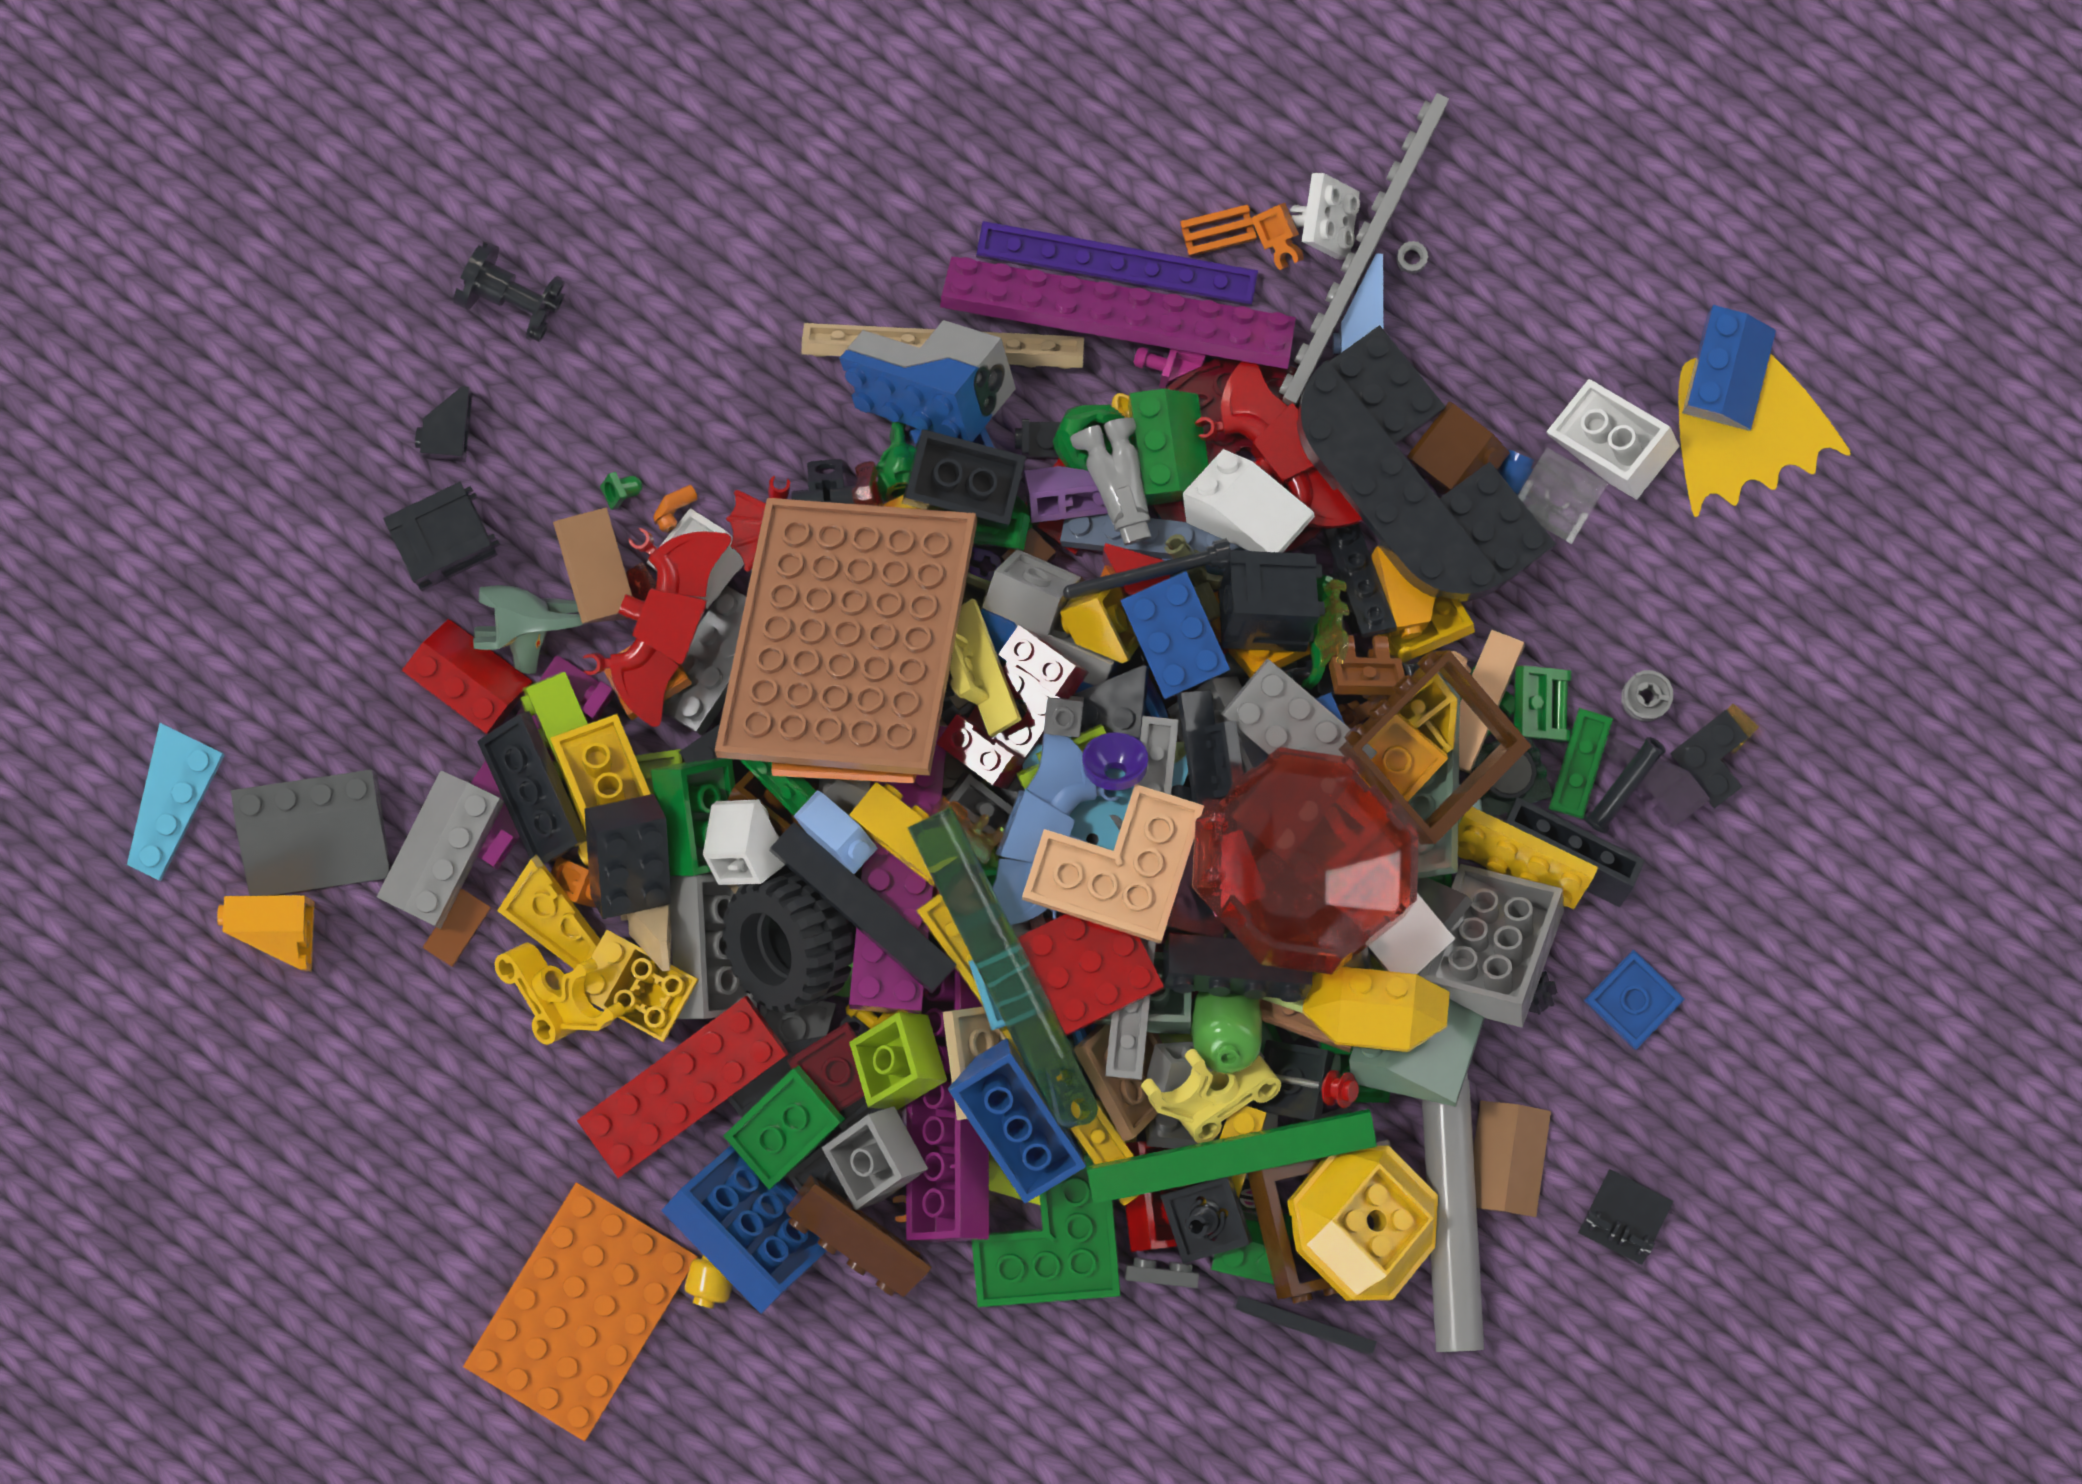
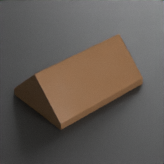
[553,507,632,624]
[1473,1101,1551,1217]

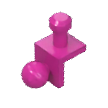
[1133,347,1206,389]

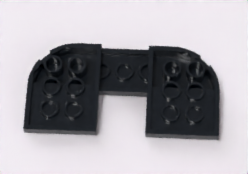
[1297,325,1556,602]

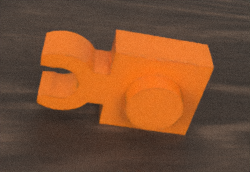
[1251,203,1304,270]

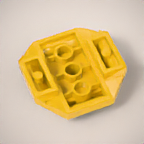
[1287,1145,1438,1301]

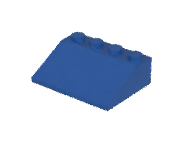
[661,1145,827,1314]

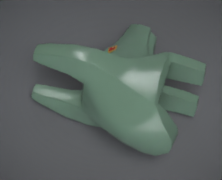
[473,585,584,674]

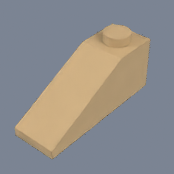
[621,904,672,971]

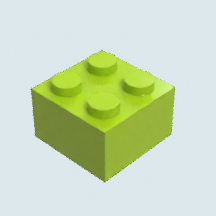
[849,1012,947,1110]

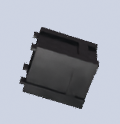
[383,482,500,591]
[1218,550,1325,652]

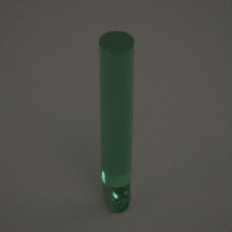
[907,805,1098,1128]

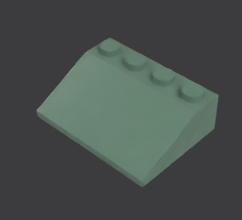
[1349,972,1485,1107]

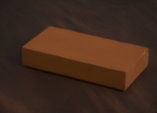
[422,888,492,967]

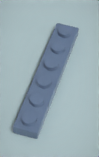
[1060,514,1249,559]

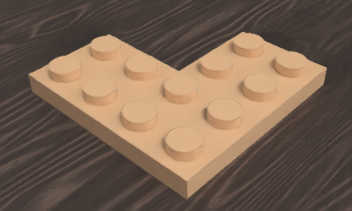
[1022,784,1204,944]

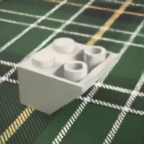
[703,799,785,885]

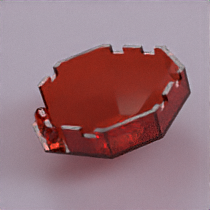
[1192,747,1419,975]

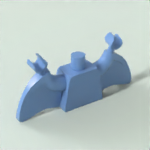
[973,733,1121,925]

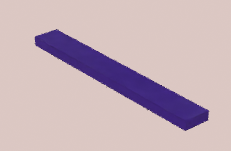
[976,221,1258,307]

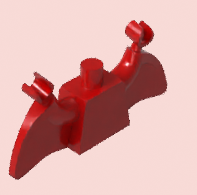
[1195,361,1363,528]
[583,528,731,727]

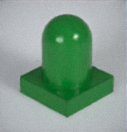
[600,472,642,510]

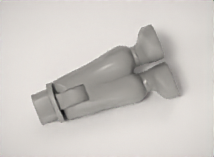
[1070,417,1151,545]

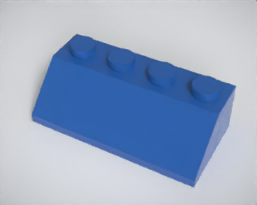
[948,1038,1086,1203]

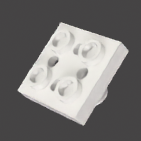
[1290,173,1360,260]

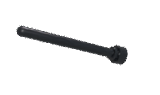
[1063,538,1231,599]

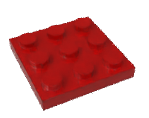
[1018,914,1164,1036]

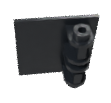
[1578,1169,1674,1265]

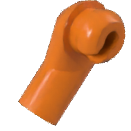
[653,485,697,532]

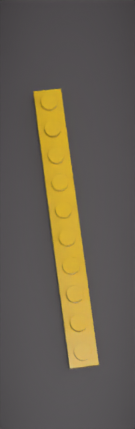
[915,890,1139,1206]

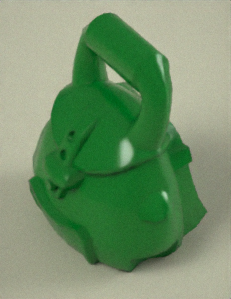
[875,422,915,501]

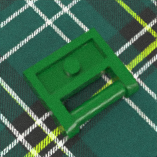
[1514,665,1571,742]

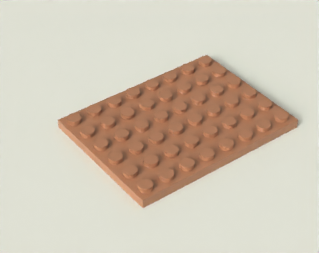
[715,498,978,775]

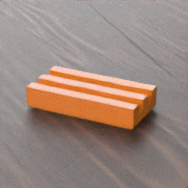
[1180,204,1257,257]

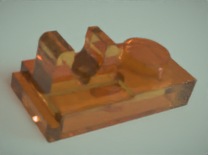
[931,796,1004,864]

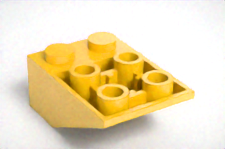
[584,930,698,1043]

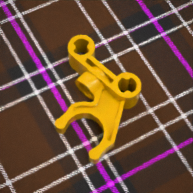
[495,942,625,1045]

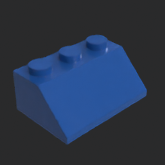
[1682,305,1776,431]

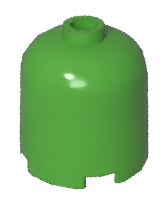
[1191,992,1262,1073]

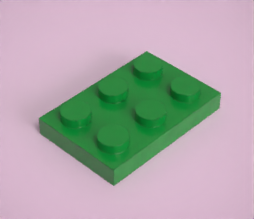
[723,1066,845,1190]

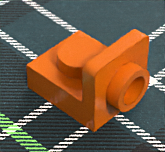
[551,857,596,908]

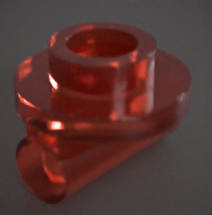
[626,562,656,601]

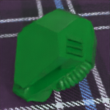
[1053,405,1134,471]

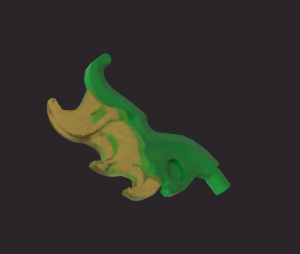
[1301,575,1349,690]

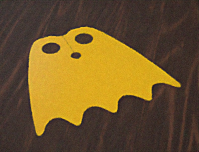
[1678,353,1851,517]

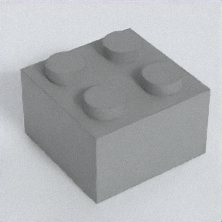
[822,1106,928,1211]

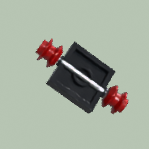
[1252,1039,1359,1121]

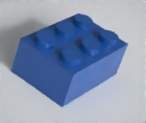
[1120,571,1230,700]

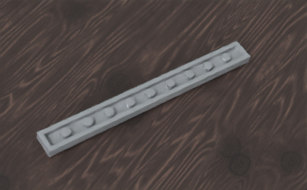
[1279,93,1449,406]
[1105,716,1179,1080]

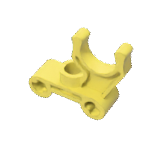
[1141,1049,1281,1143]

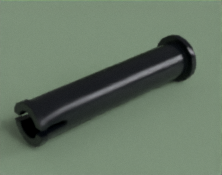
[1584,737,1666,834]

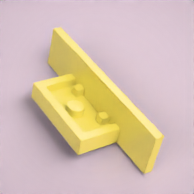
[950,598,1022,737]

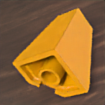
[1371,546,1435,639]
[217,895,315,972]

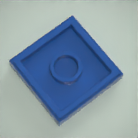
[1583,949,1685,1050]

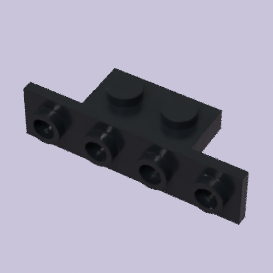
[1323,523,1397,638]
[1177,690,1246,837]

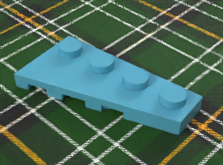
[127,723,225,881]

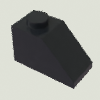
[415,386,473,462]

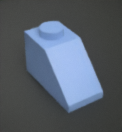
[794,790,878,874]

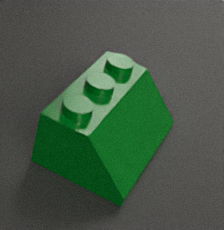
[1128,388,1209,506]
[651,758,735,876]

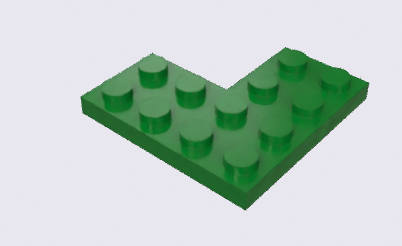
[972,1154,1121,1307]

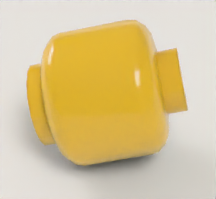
[684,1255,733,1309]

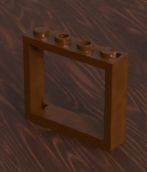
[1339,650,1531,845]
[1247,1140,1390,1304]

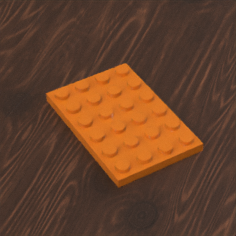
[463,1182,698,1442]

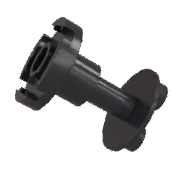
[454,240,565,342]

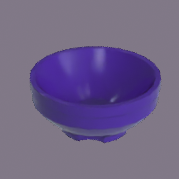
[1082,732,1148,791]

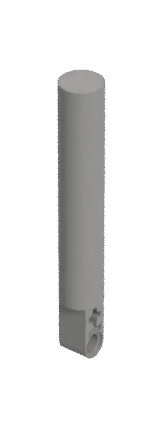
[1422,1074,1485,1352]

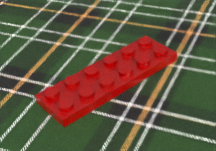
[577,995,789,1178]

